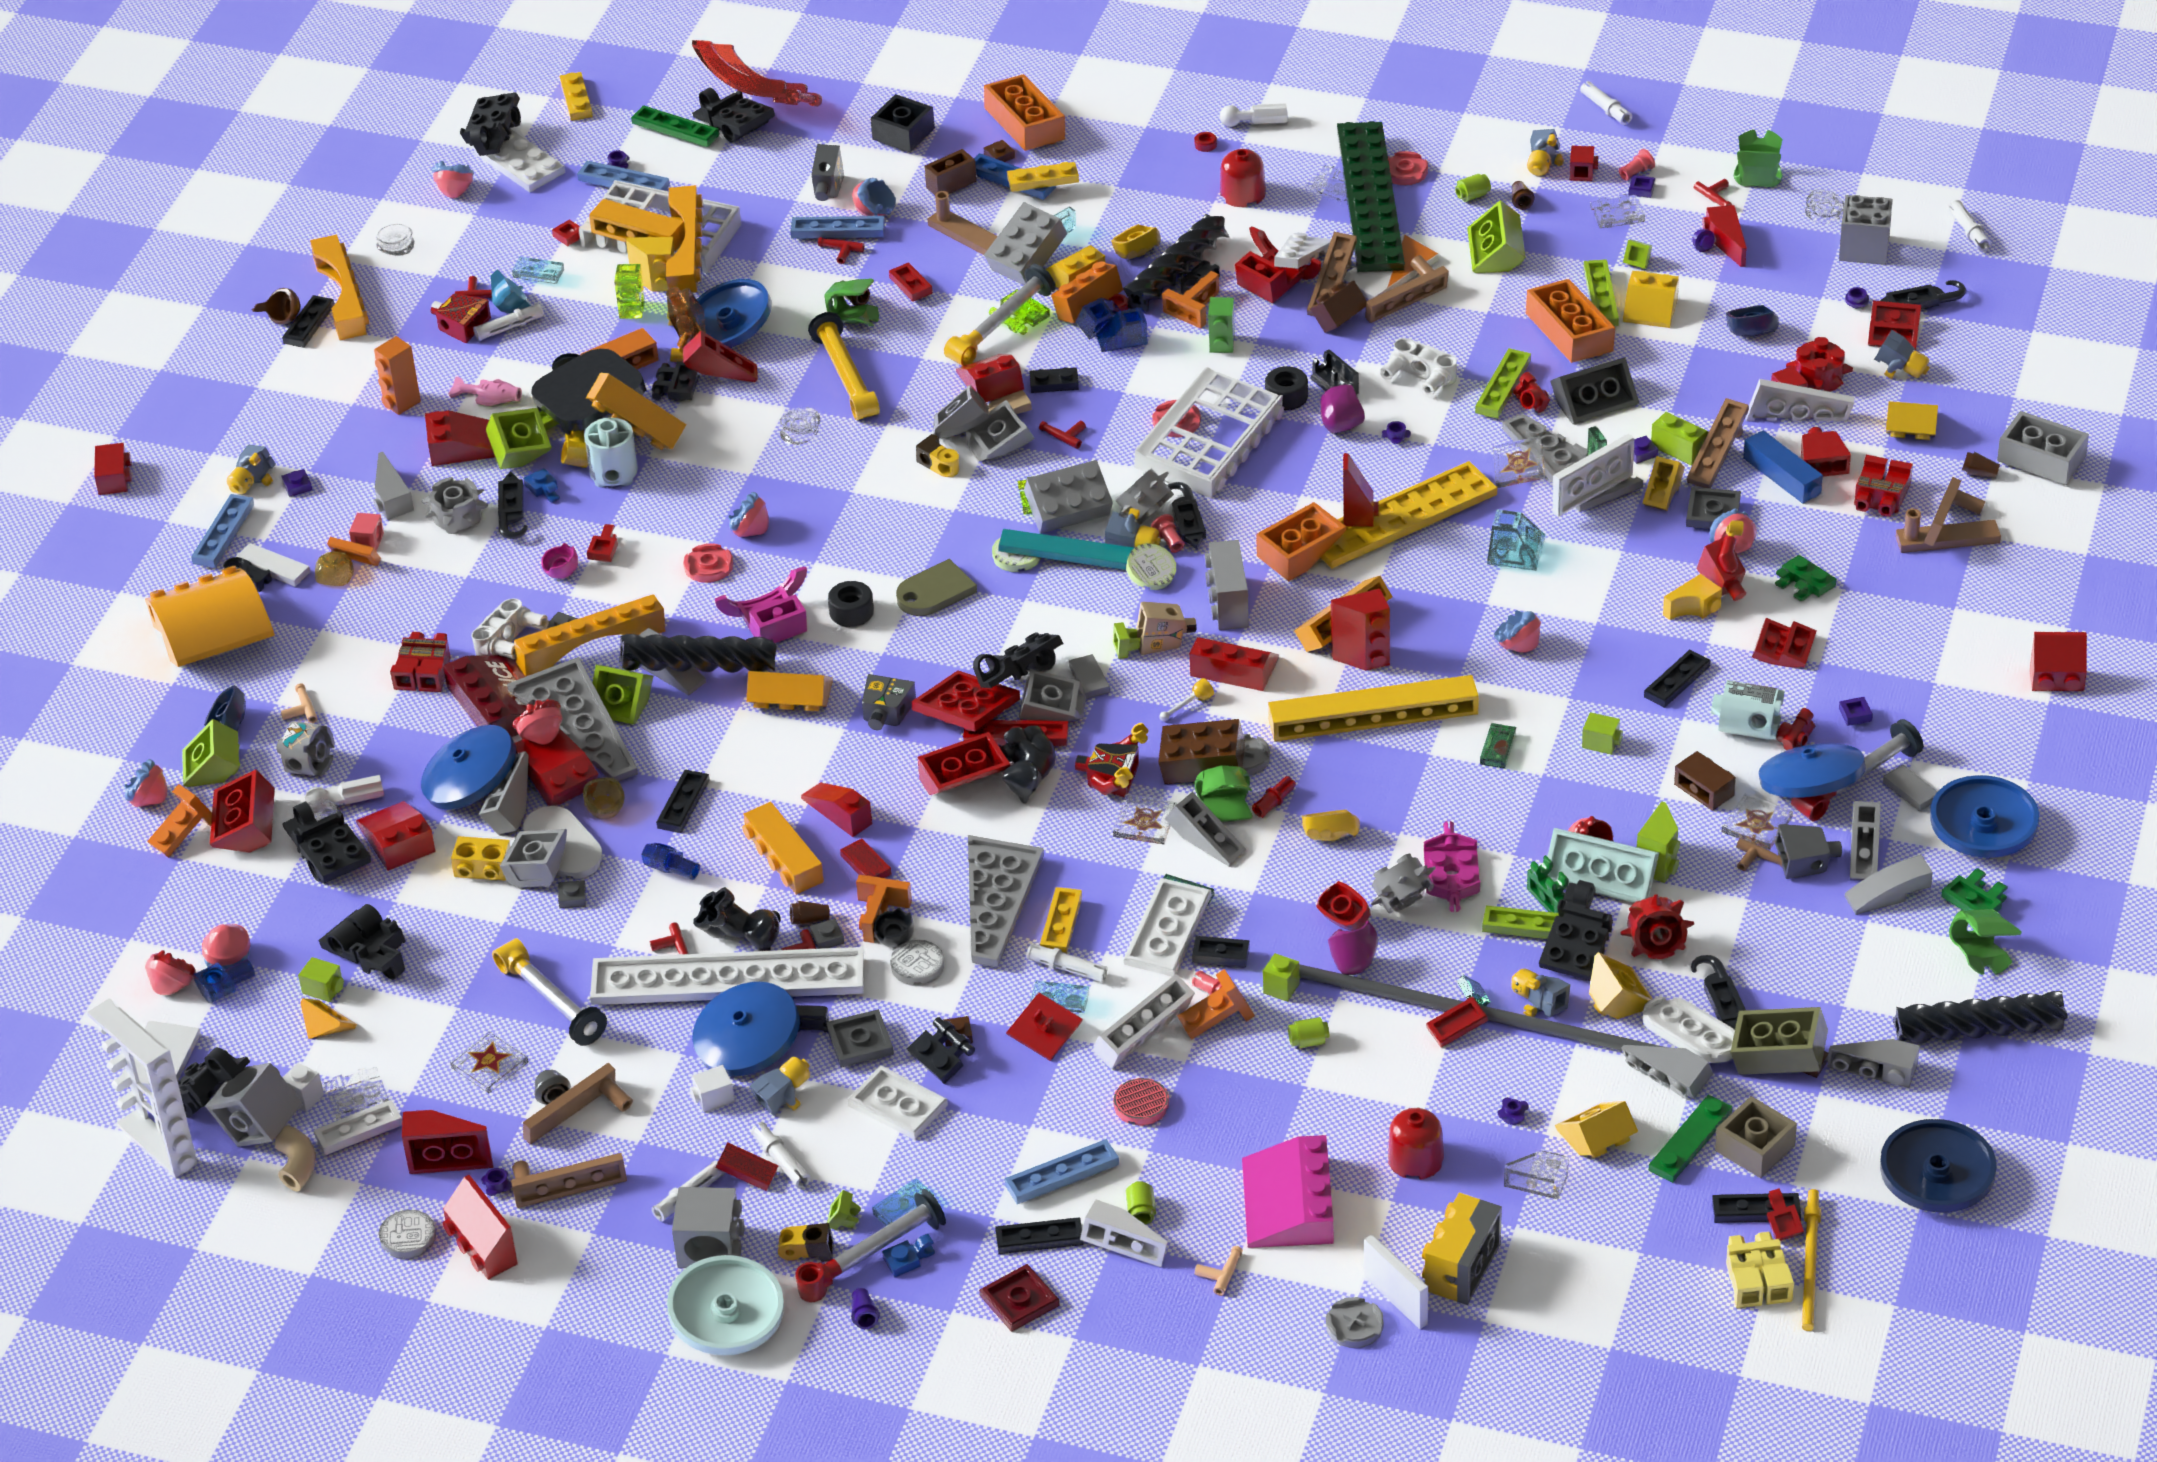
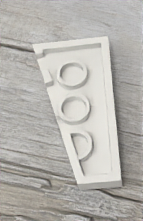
[1274,232,1331,268]
[1746,379,1855,421]

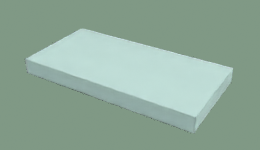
[1547,828,1659,903]

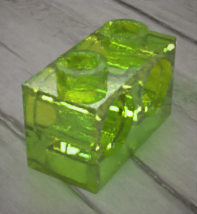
[614,264,645,319]

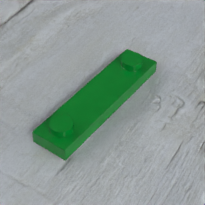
[631,105,720,147]
[1648,1094,1732,1183]

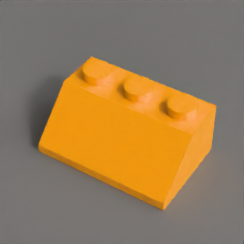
[746,671,833,711]

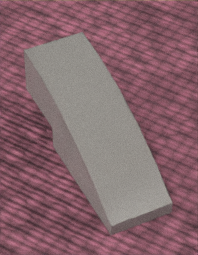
[1844,854,1933,915]

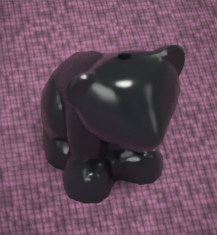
[1000,726,1056,804]
[693,887,781,951]

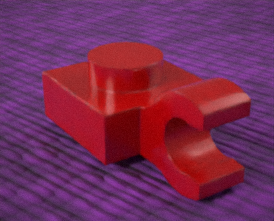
[586,524,618,562]
[1767,1188,1804,1241]

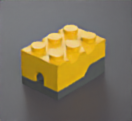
[1422,1192,1502,1305]

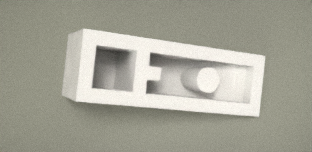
[1080,1199,1168,1267]

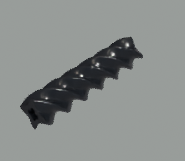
[1123,214,1230,312]
[619,634,777,673]
[1893,991,2068,1044]

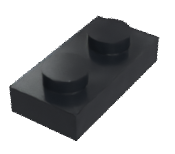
[1029,367,1079,393]
[1192,936,1250,967]

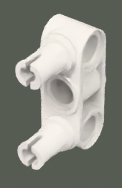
[1380,338,1457,396]
[471,598,549,659]

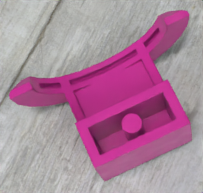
[715,566,807,643]

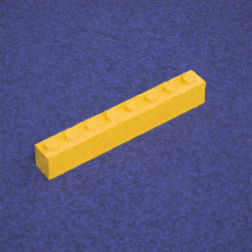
[1268,675,1479,742]

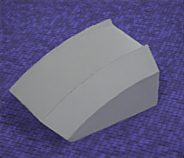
[933,385,990,439]
[966,400,1035,462]
[1018,669,1086,721]
[500,829,567,890]

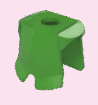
[1733,129,1783,187]
[824,278,879,327]
[1195,766,1253,822]
[1949,909,2022,975]

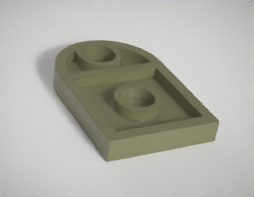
[896,558,977,616]

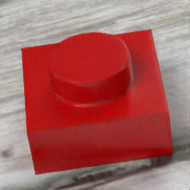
[552,219,580,247]

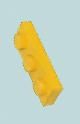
[559,72,593,121]
[1007,162,1079,192]
[1040,887,1083,954]

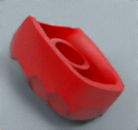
[1316,881,1371,931]

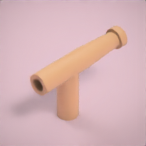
[280,683,318,723]
[1194,1246,1243,1296]

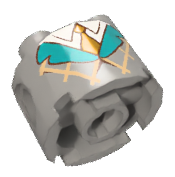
[276,721,335,776]

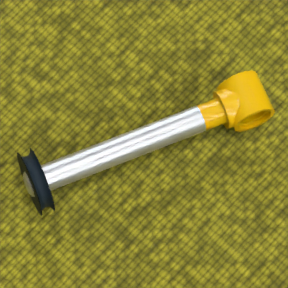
[944,264,1056,366]
[492,938,607,1046]

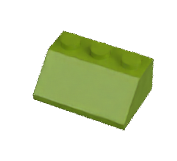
[1467,200,1526,273]

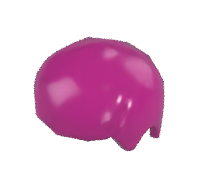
[541,543,579,579]

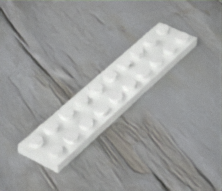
[590,947,864,1005]

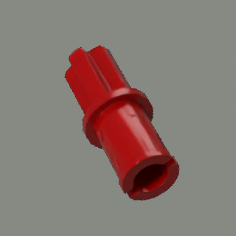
[1252,776,1296,818]

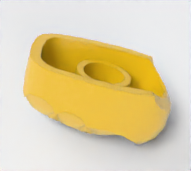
[1111,224,1161,259]
[1302,809,1360,841]

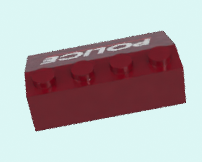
[443,655,526,737]

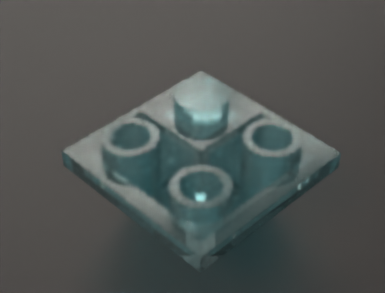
[1487,509,1546,571]

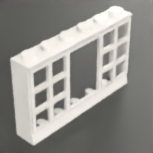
[579,180,742,274]
[1134,366,1284,499]
[87,998,198,1179]

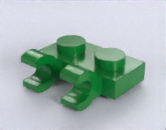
[1775,555,1837,601]
[1527,855,1569,913]
[1941,868,2008,912]

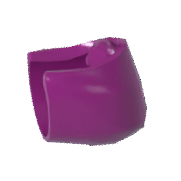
[1320,385,1365,434]
[1328,920,1379,975]

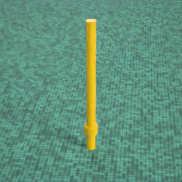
[1802,1189,1822,1331]

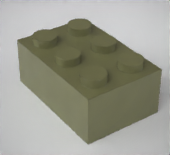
[1730,1007,1828,1075]

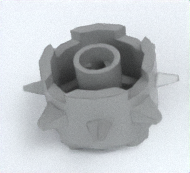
[1115,468,1174,525]
[421,477,488,534]
[1371,853,1436,914]

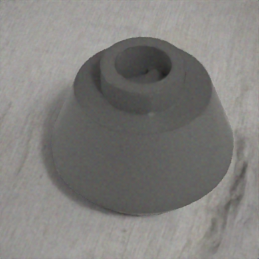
[534,1069,571,1105]

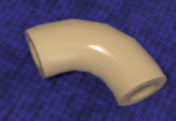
[275,1125,316,1192]

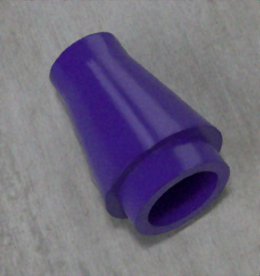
[851,1288,880,1330]

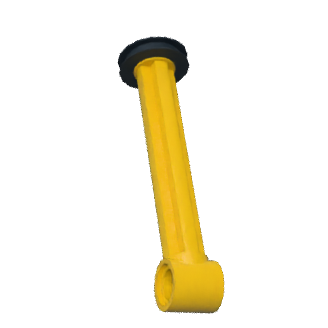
[808,312,880,420]
[552,353,588,468]

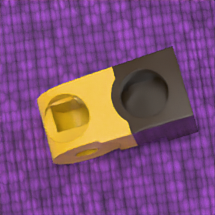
[916,434,959,477]
[778,1223,834,1262]

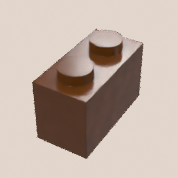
[924,149,977,195]
[1310,281,1367,333]
[1674,751,1736,811]

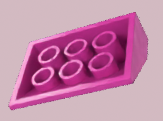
[1242,1135,1334,1248]

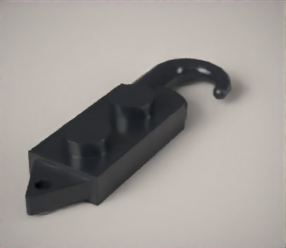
[1880,280,1966,309]
[498,471,528,539]
[1167,482,1206,549]
[1690,955,1746,1030]

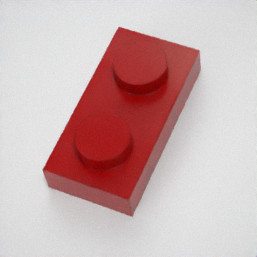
[889,262,933,302]

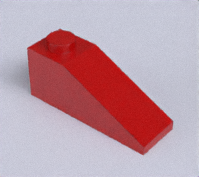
[1702,205,1747,267]
[683,331,758,382]
[1343,453,1379,527]
[801,782,873,837]

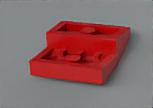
[1868,301,1921,350]
[1751,618,1817,668]

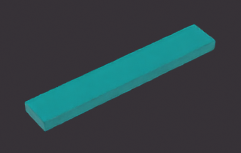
[998,528,1134,570]

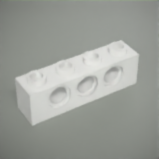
[1093,974,1195,1070]

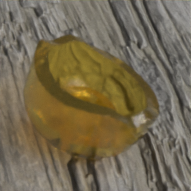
[315,551,354,586]
[583,777,625,819]

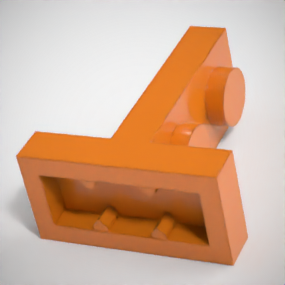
[1162,271,1219,329]
[147,784,212,858]
[856,874,912,943]
[1177,969,1255,1040]

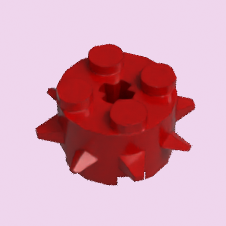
[1786,337,1853,392]
[1620,894,1695,960]

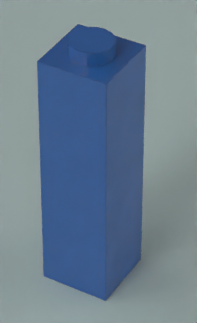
[1743,430,1823,504]

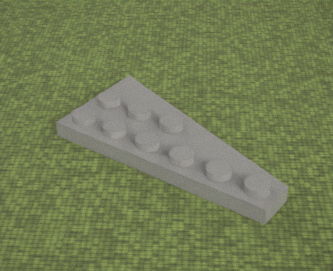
[1502,414,1643,512]
[507,657,638,783]
[967,835,1044,968]

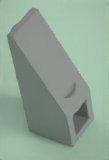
[1827,1039,1920,1088]
[1622,1045,1713,1100]

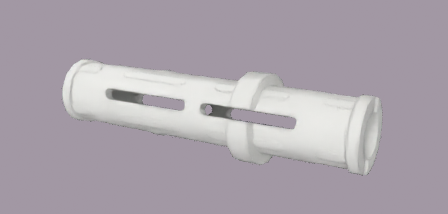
[1580,81,1632,125]
[1948,200,1992,252]
[473,302,544,341]
[1026,942,1108,983]
[750,1122,811,1189]
[652,1160,725,1222]

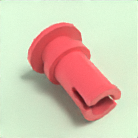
[1619,148,1656,181]
[1151,514,1185,553]
[1192,970,1222,995]

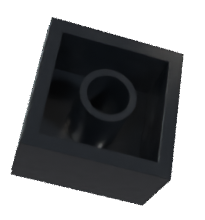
[871,94,935,153]

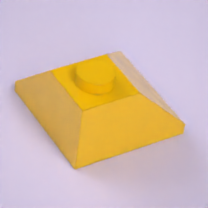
[1589,952,1653,1019]

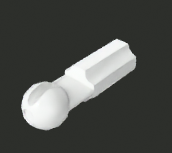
[1219,103,1288,127]
[304,775,384,812]

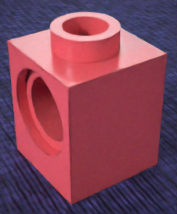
[349,512,384,552]

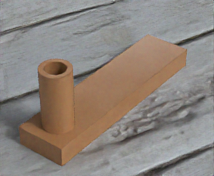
[927,191,998,255]
[1307,231,1357,317]
[1365,255,1449,323]
[1686,398,1749,488]
[1924,477,1986,546]
[1895,508,2001,553]
[523,1062,633,1145]
[511,1153,627,1208]

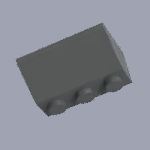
[1550,357,1640,424]

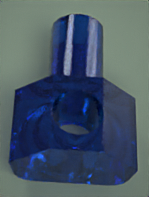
[641,842,700,880]
[193,959,255,1003]

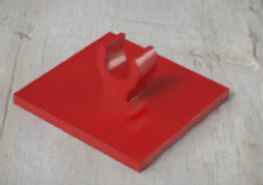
[1006,992,1083,1061]

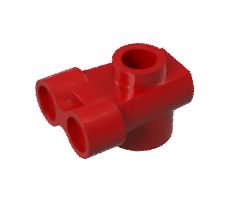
[1513,371,1551,413]
[1776,708,1816,750]

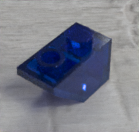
[1076,297,1127,340]
[1096,308,1148,352]

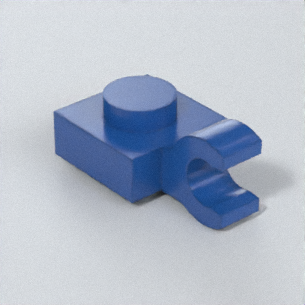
[523,468,560,503]
[882,1234,935,1278]

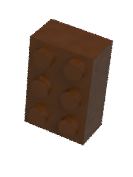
[1158,719,1245,784]

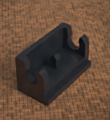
[1310,349,1359,395]

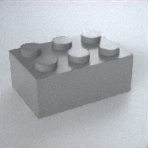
[984,202,1068,285]
[1997,411,2089,485]
[1024,460,1113,534]
[1204,540,1249,630]

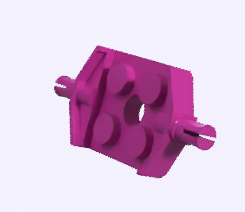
[1423,821,1481,912]

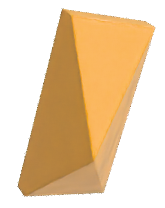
[300,998,357,1039]

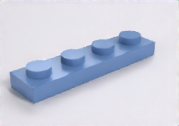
[577,160,670,191]
[790,216,885,239]
[191,494,255,568]
[1004,1139,1119,1205]

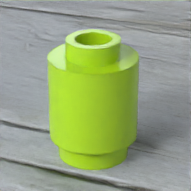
[1455,173,1491,202]
[1288,1017,1330,1048]
[1125,1181,1156,1225]

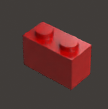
[94,442,132,495]

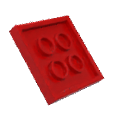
[912,670,1020,731]

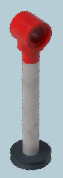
[1791,719,1924,822]
[795,1188,946,1303]

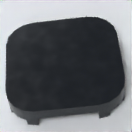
[531,348,647,435]

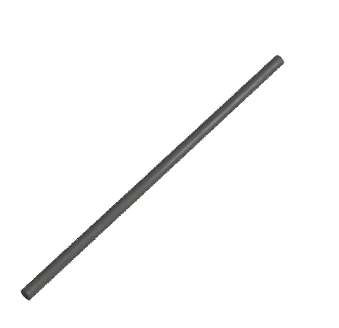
[1299,964,1664,1051]

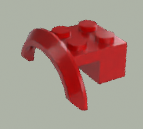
[1235,226,1321,303]

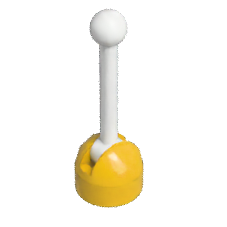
[1159,678,1214,722]

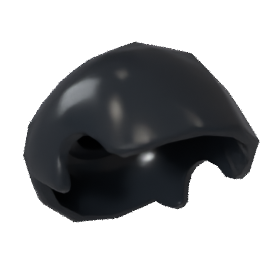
[874,908,914,947]

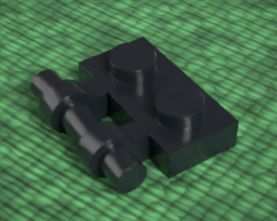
[651,361,700,401]
[907,1017,975,1084]

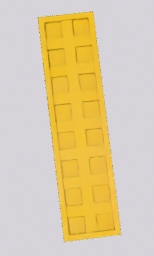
[1321,461,1497,569]

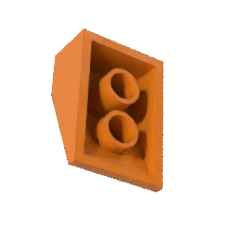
[1256,502,1346,582]

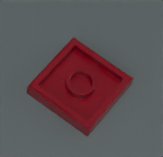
[979,1264,1060,1332]

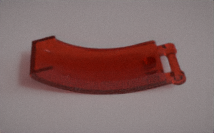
[691,40,822,107]

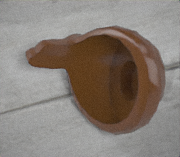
[251,287,301,325]

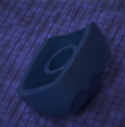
[1726,305,1779,337]
[204,685,246,732]

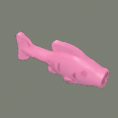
[448,376,522,406]

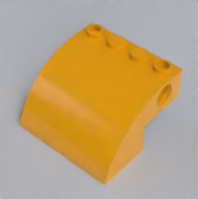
[145,566,275,667]

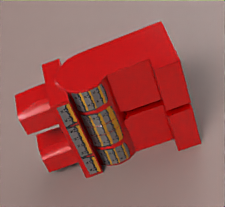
[1854,454,1913,517]
[390,631,451,692]

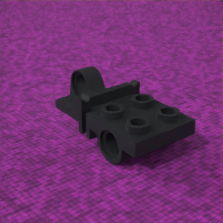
[692,87,775,143]
[460,92,521,156]
[973,632,1064,688]
[282,801,372,884]
[1539,880,1613,981]
[318,904,406,980]
[177,1047,251,1118]

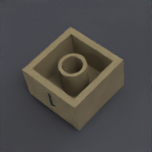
[1715,1096,1797,1178]

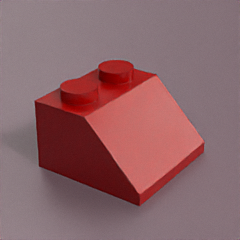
[2029,632,2087,691]

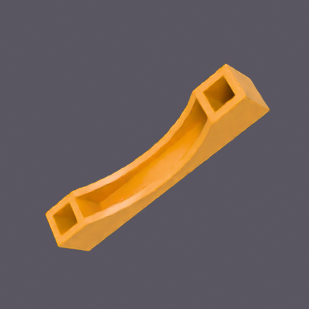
[666,185,703,295]
[310,234,369,341]
[514,594,666,677]

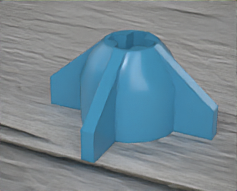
[491,269,532,313]

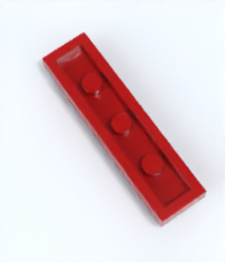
[963,720,1069,746]

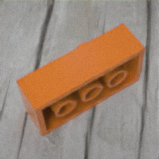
[984,74,1065,151]
[1526,279,1615,363]

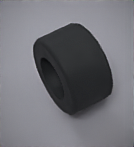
[1265,366,1308,411]
[828,581,874,627]

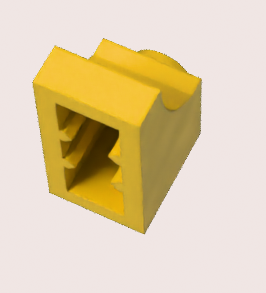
[1642,456,1685,511]
[1663,574,1722,620]

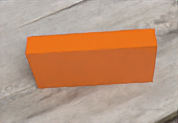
[327,536,381,566]

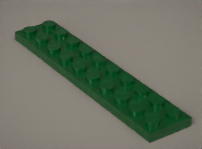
[1337,121,1405,272]

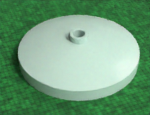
[667,1255,784,1355]

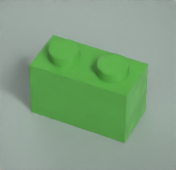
[1208,297,1235,353]

